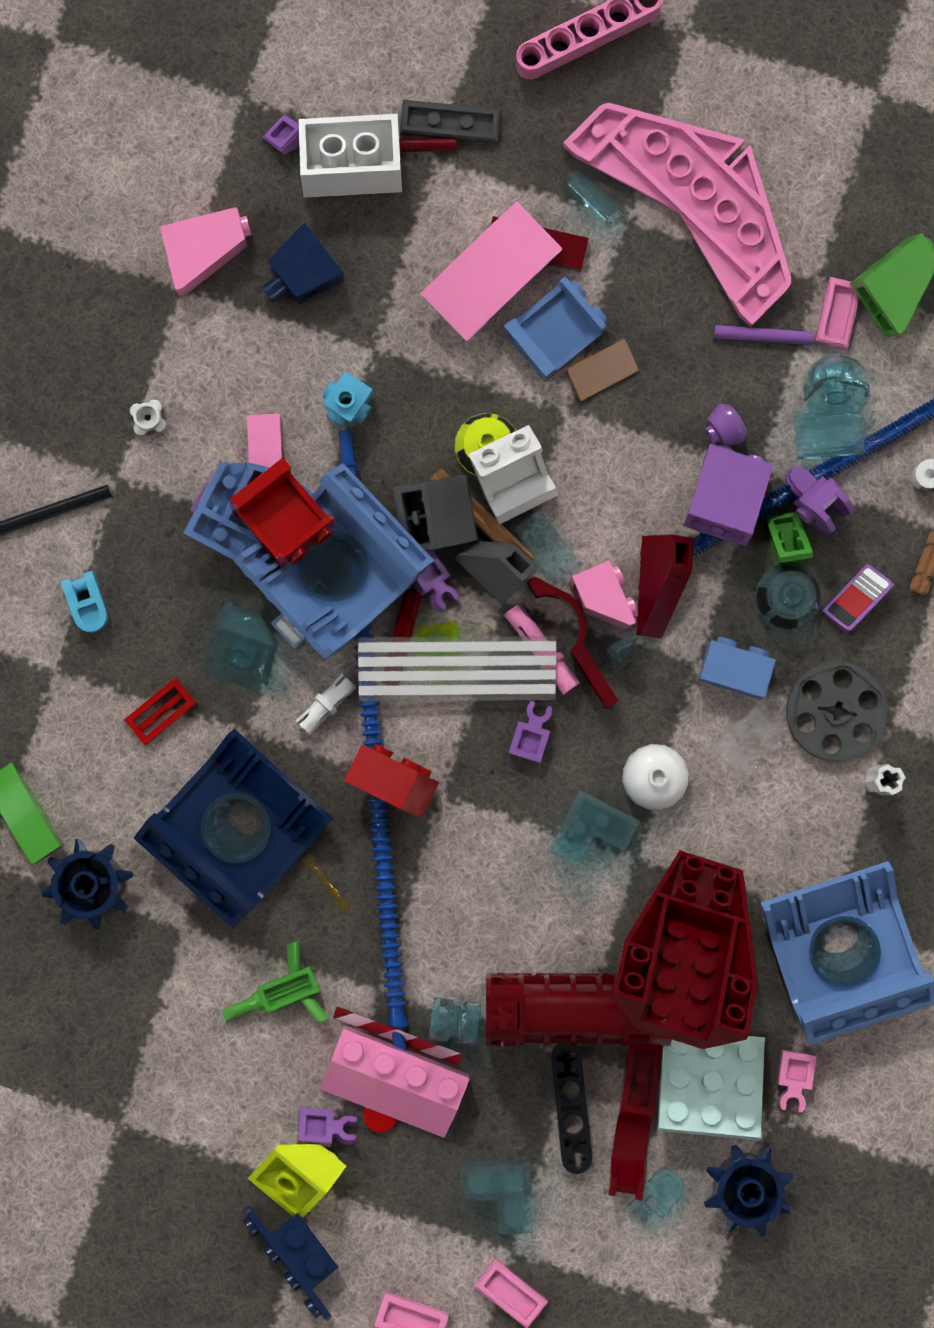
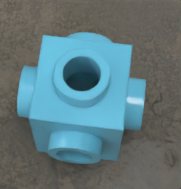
[322,371,374,427]

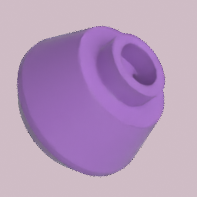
[704,404,747,446]

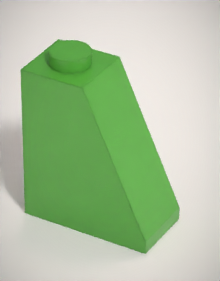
[850,233,934,337]

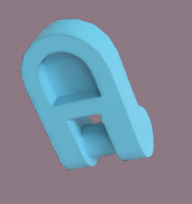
[61,570,109,633]

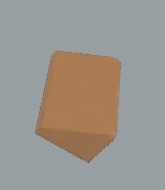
[565,339,639,402]

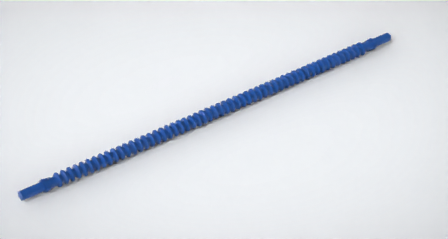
[338,429,408,1051]

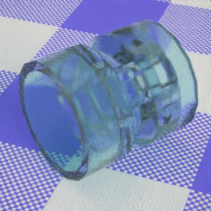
[429,997,481,1046]

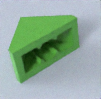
[765,512,813,568]

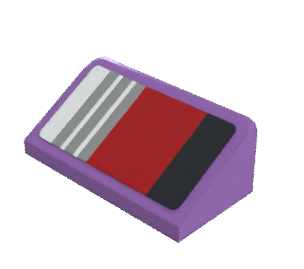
[822,563,895,634]

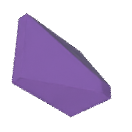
[262,114,300,154]

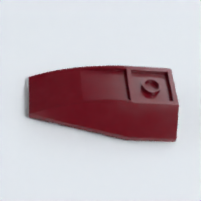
[611,850,758,1049]

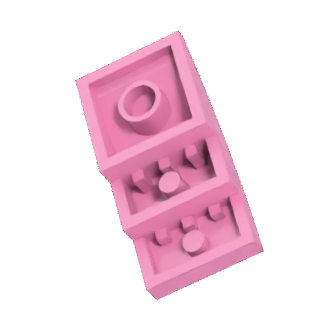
[420,201,563,342]

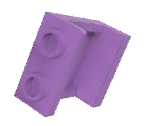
[683,444,774,547]

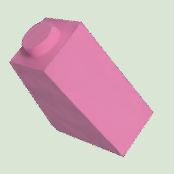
[160,207,251,297]

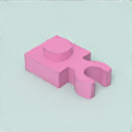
[777,1050,817,1112]

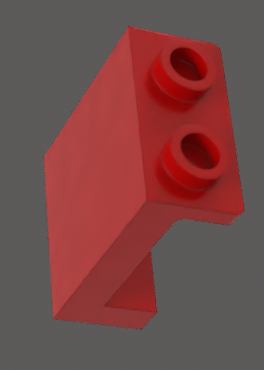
[230,458,335,568]

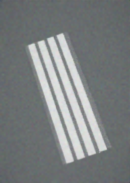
[358,636,556,702]

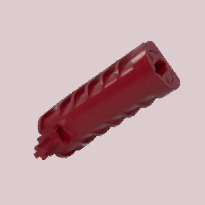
[485,973,672,1046]

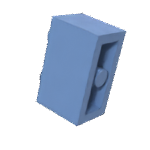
[697,637,776,699]

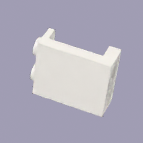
[468,425,558,524]

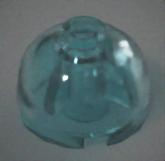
[803,353,870,414]

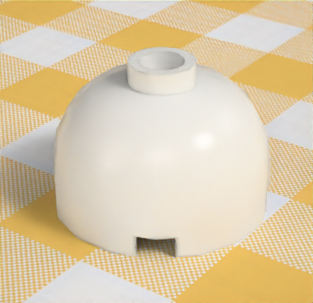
[622,744,689,810]

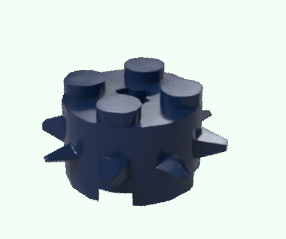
[42,839,133,930]
[704,1144,794,1236]

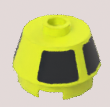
[455,413,516,476]

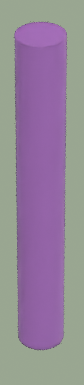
[714,325,814,345]

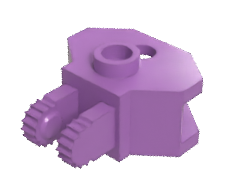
[784,466,855,536]

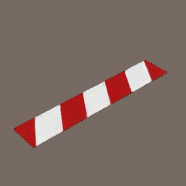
[333,1006,462,1065]

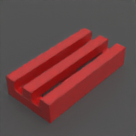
[124,677,198,745]

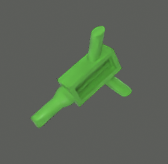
[221,940,330,1023]

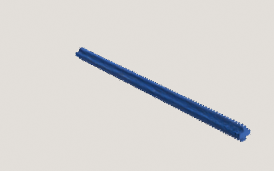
[693,398,934,558]

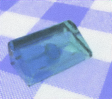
[564,169,625,230]

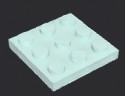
[657,1036,765,1141]

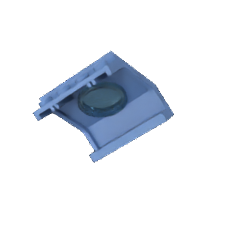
[234,463,434,660]
[761,861,934,1045]

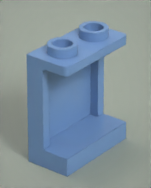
[503,277,607,382]

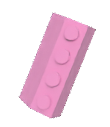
[319,1025,470,1138]

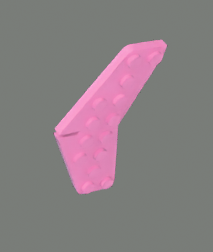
[563,103,791,327]

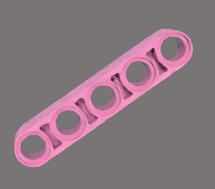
[516,0,663,80]

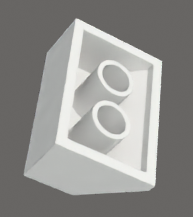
[299,114,402,198]

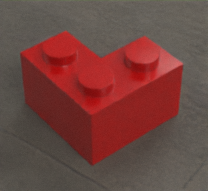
[344,744,440,818]

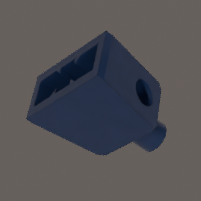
[262,223,345,304]

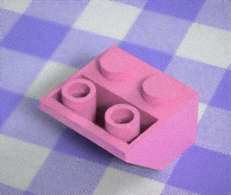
[569,561,639,630]

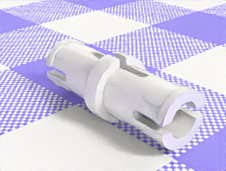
[295,673,357,736]

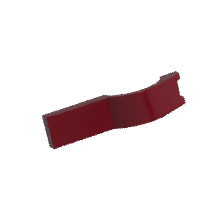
[527,576,619,709]
[608,1044,663,1201]

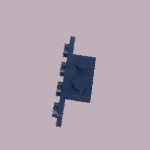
[242,1206,339,1321]

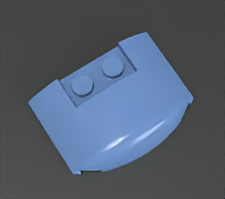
[183,462,331,584]

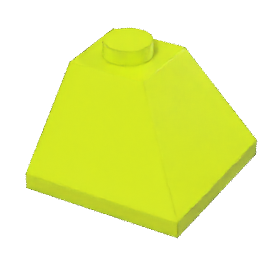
[248,1144,347,1218]

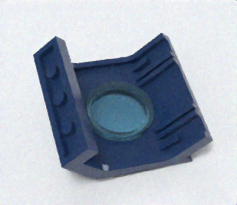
[134,729,334,929]

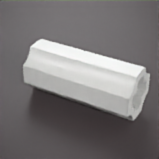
[863,764,906,795]

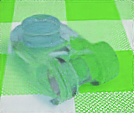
[626,1168,685,1230]

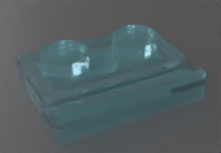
[793,405,865,460]

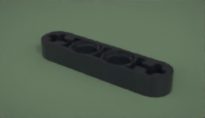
[551,1043,592,1174]

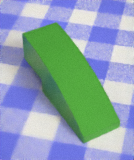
[0,762,65,865]

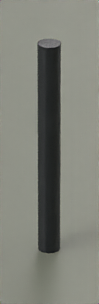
[0,484,112,535]

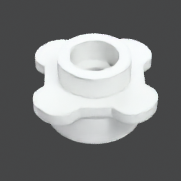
[130,400,166,436]

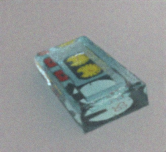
[514,510,580,582]

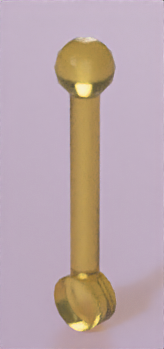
[302,854,351,912]

